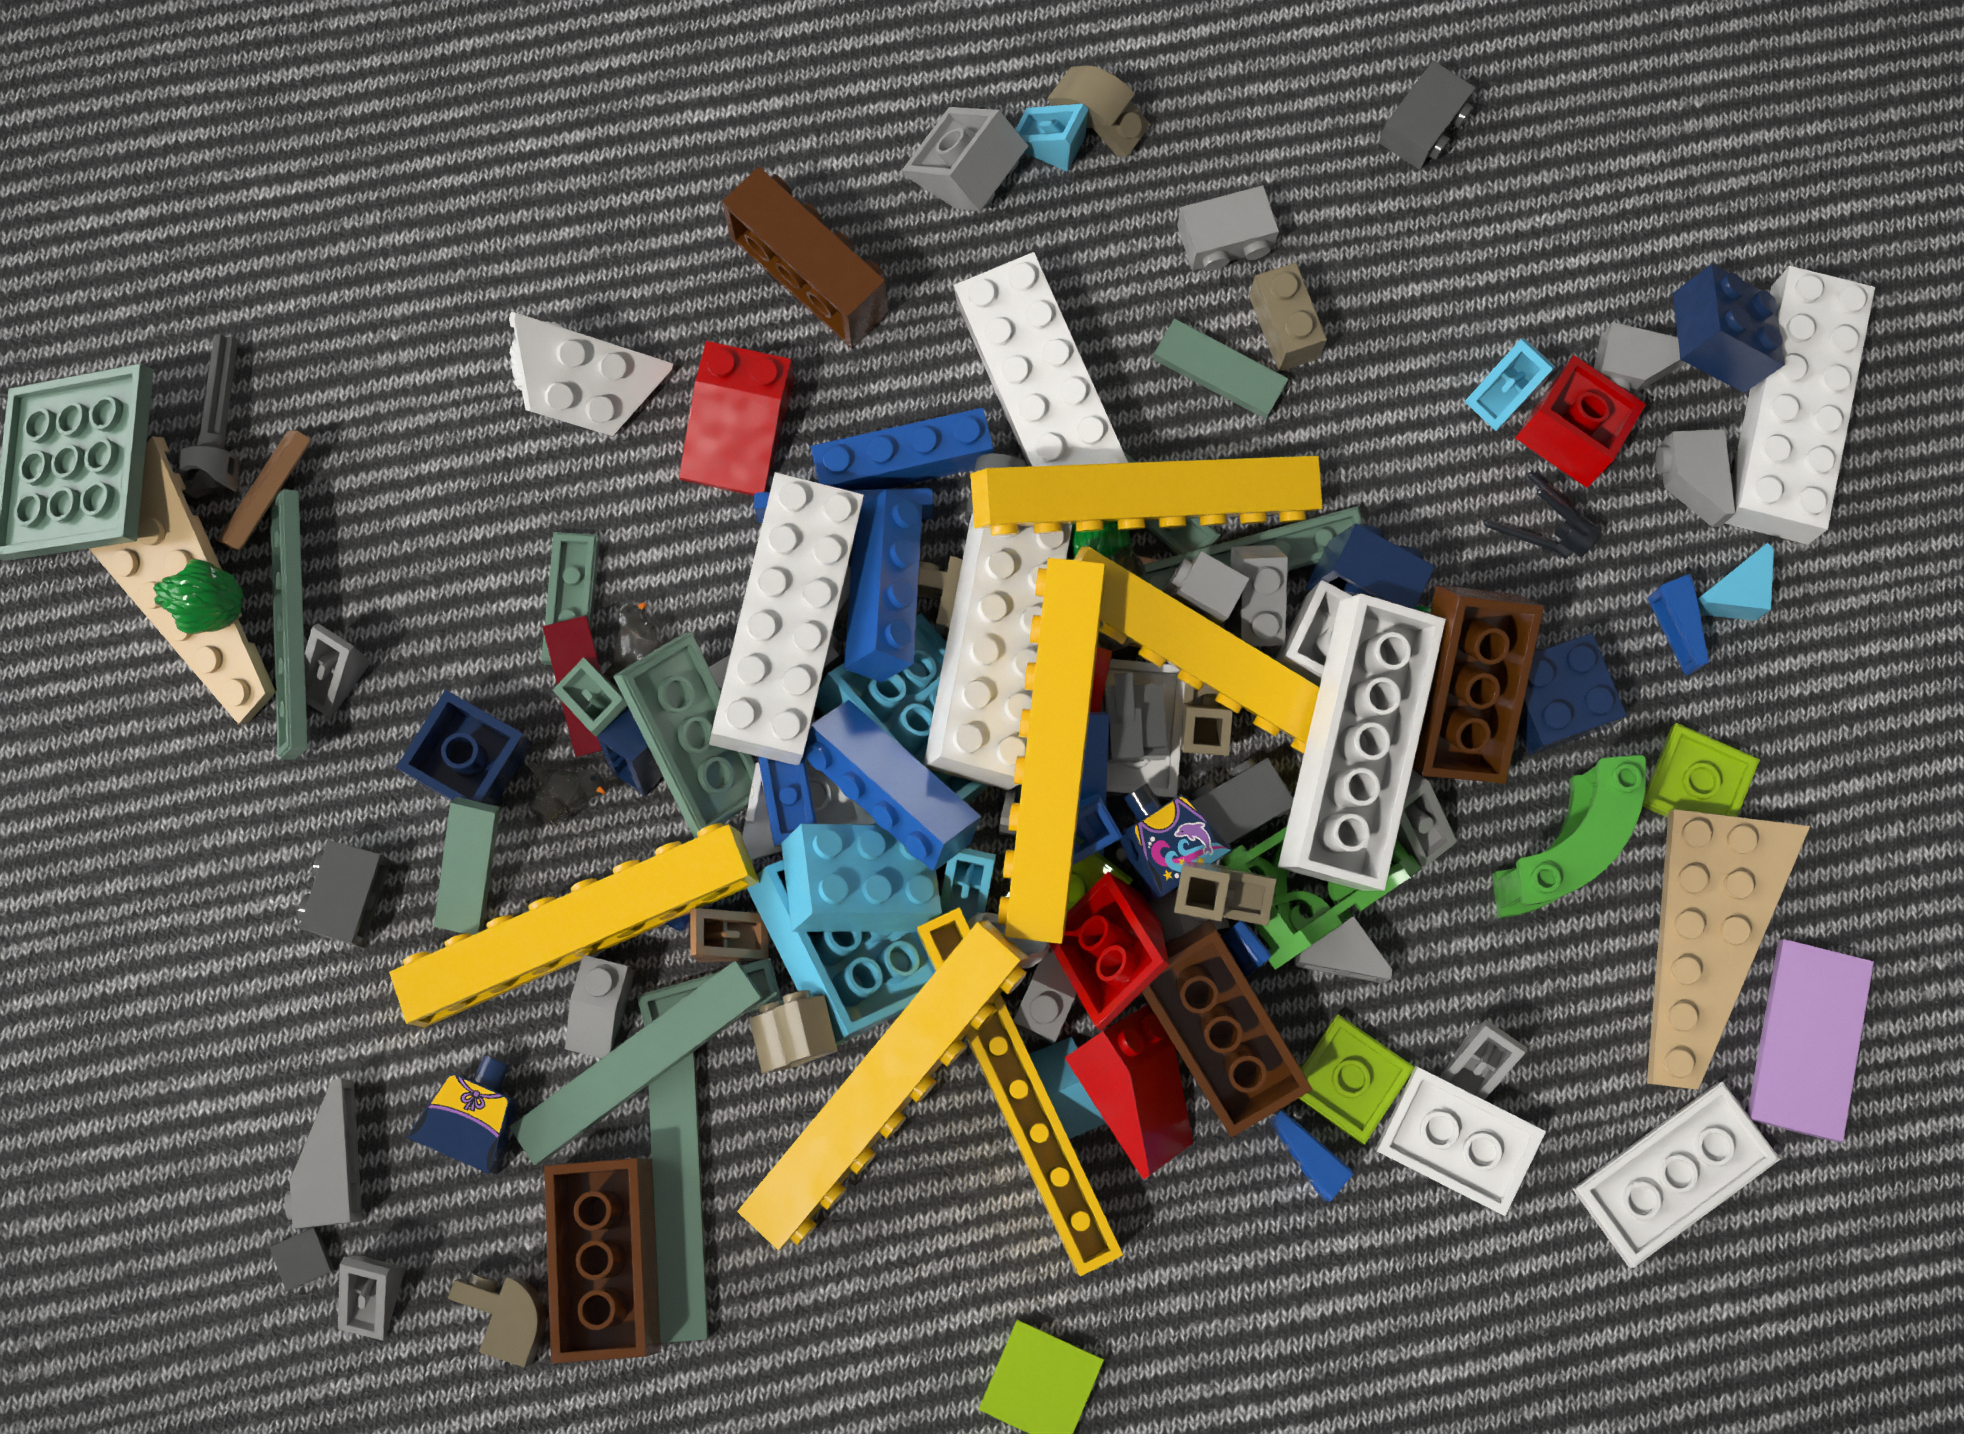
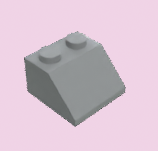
[901,107,1028,211]

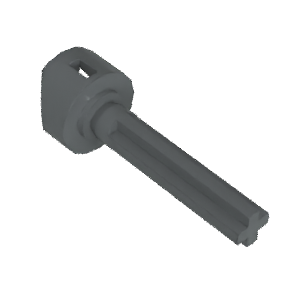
[176,334,240,499]

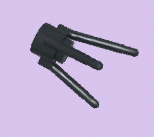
[1483,471,1602,559]

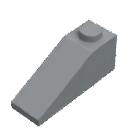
[284,1078,362,1229]

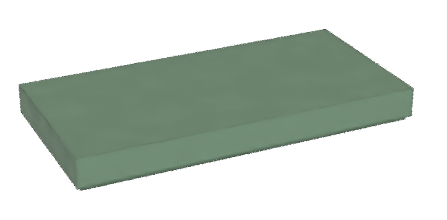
[613,632,756,838]

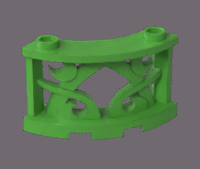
[1492,755,1646,919]
[1220,827,1422,970]

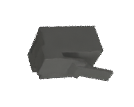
[1104,672,1168,763]

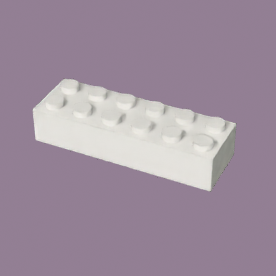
[953,252,1128,466]
[1725,266,1875,545]
[709,472,864,765]
[924,513,1072,790]
[1278,593,1446,891]

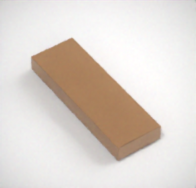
[216,430,311,551]

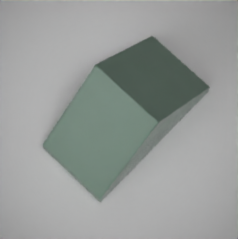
[553,657,628,737]

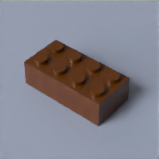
[722,166,888,349]
[1412,585,1544,784]
[1142,919,1313,1138]
[544,1158,661,1364]

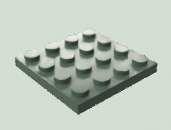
[0,364,154,561]

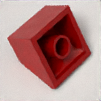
[1515,355,1646,488]

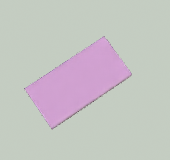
[1747,939,1874,1143]

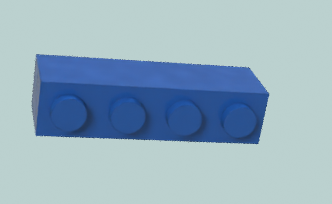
[810,408,993,490]
[844,490,922,682]
[803,700,981,872]

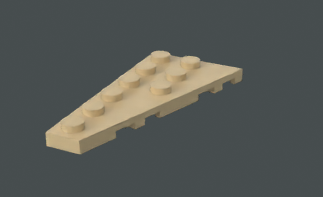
[89,436,276,724]
[1647,809,1810,1090]

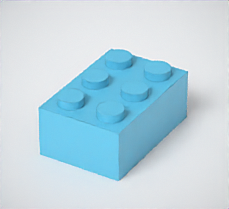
[781,824,942,932]

